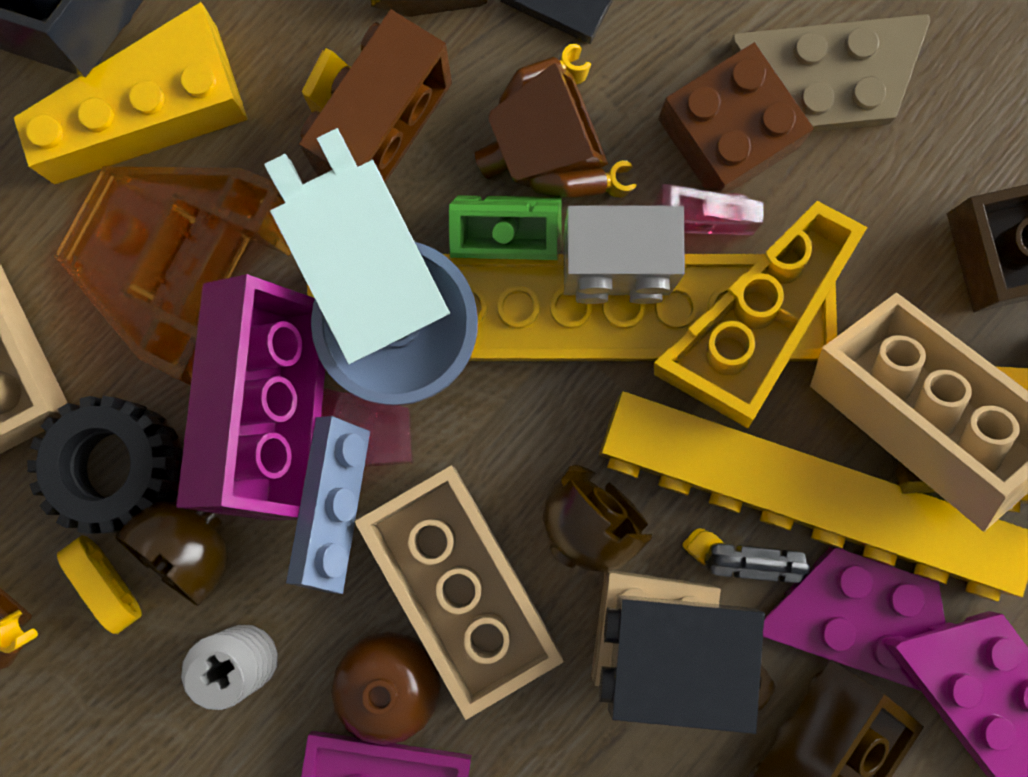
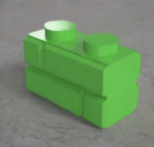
[449,195,562,260]

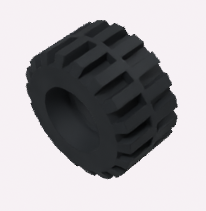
[27,396,183,534]

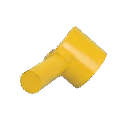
[682,528,724,566]

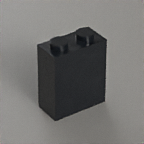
[599,595,765,734]

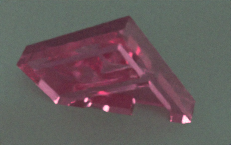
[653,184,764,235]

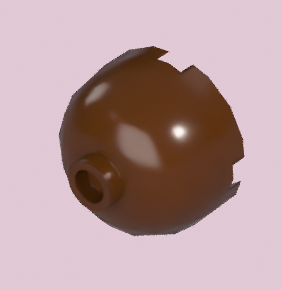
[331,632,441,745]

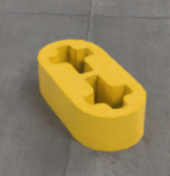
[57,535,142,634]

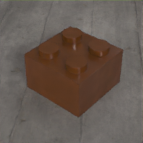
[658,42,814,202]

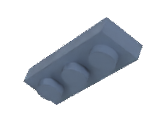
[286,416,370,594]

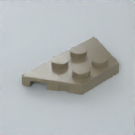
[730,14,930,132]

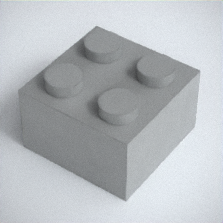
[564,206,685,304]

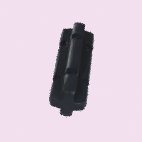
[705,543,810,584]

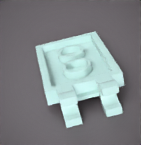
[264,128,450,364]

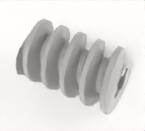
[181,624,278,710]

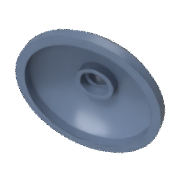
[311,242,478,405]

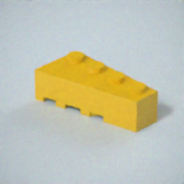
[13,2,248,185]
[654,201,868,429]

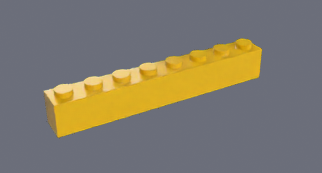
[599,391,1028,602]

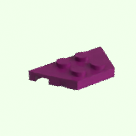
[763,547,946,691]
[885,611,1028,777]

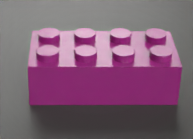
[176,274,326,521]

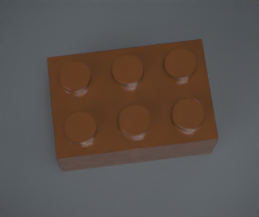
[299,9,452,183]

